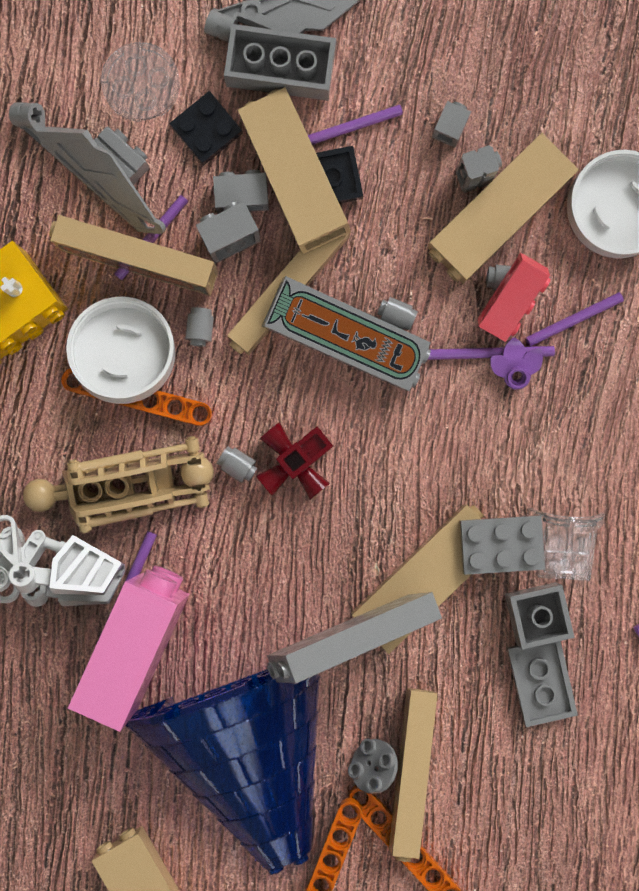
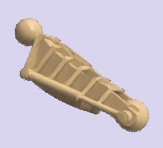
[23,436,214,533]

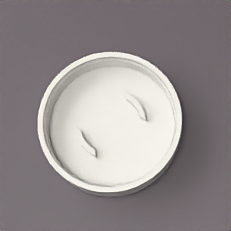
[567,150,639,258]
[66,297,175,404]

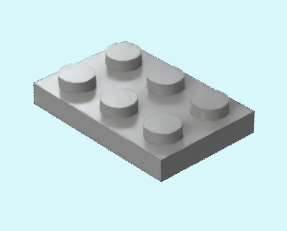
[460,515,545,575]
[507,641,578,727]

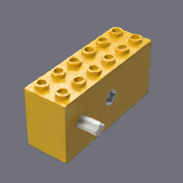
[0,240,69,364]

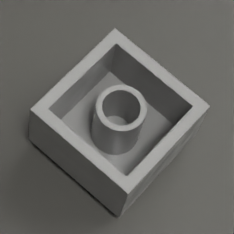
[196,201,261,264]
[505,582,575,650]

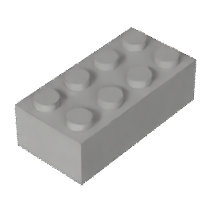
[224,24,336,101]

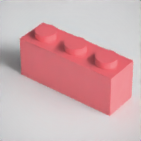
[478,252,551,342]

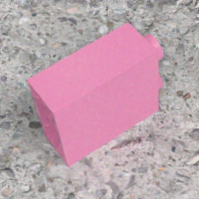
[68,566,190,732]

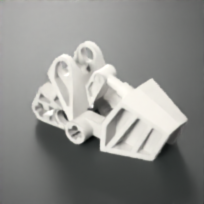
[0,515,125,607]

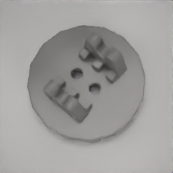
[348,738,398,794]

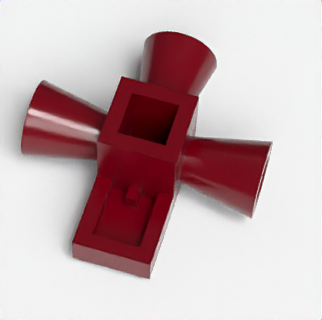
[256,422,334,500]

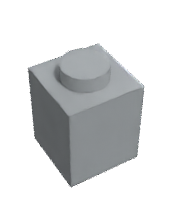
[432,101,471,148]

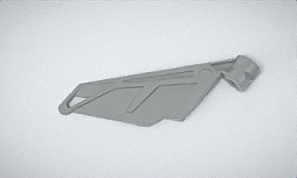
[204,0,360,43]
[9,102,166,234]

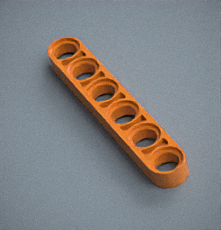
[61,369,213,426]
[349,785,462,891]
[306,798,362,891]

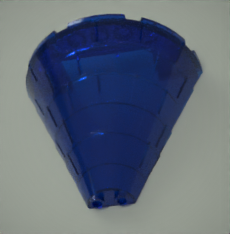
[125,669,320,875]

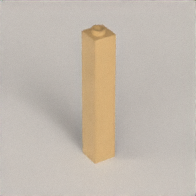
[227,233,350,355]
[389,688,437,862]

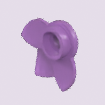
[490,337,543,390]

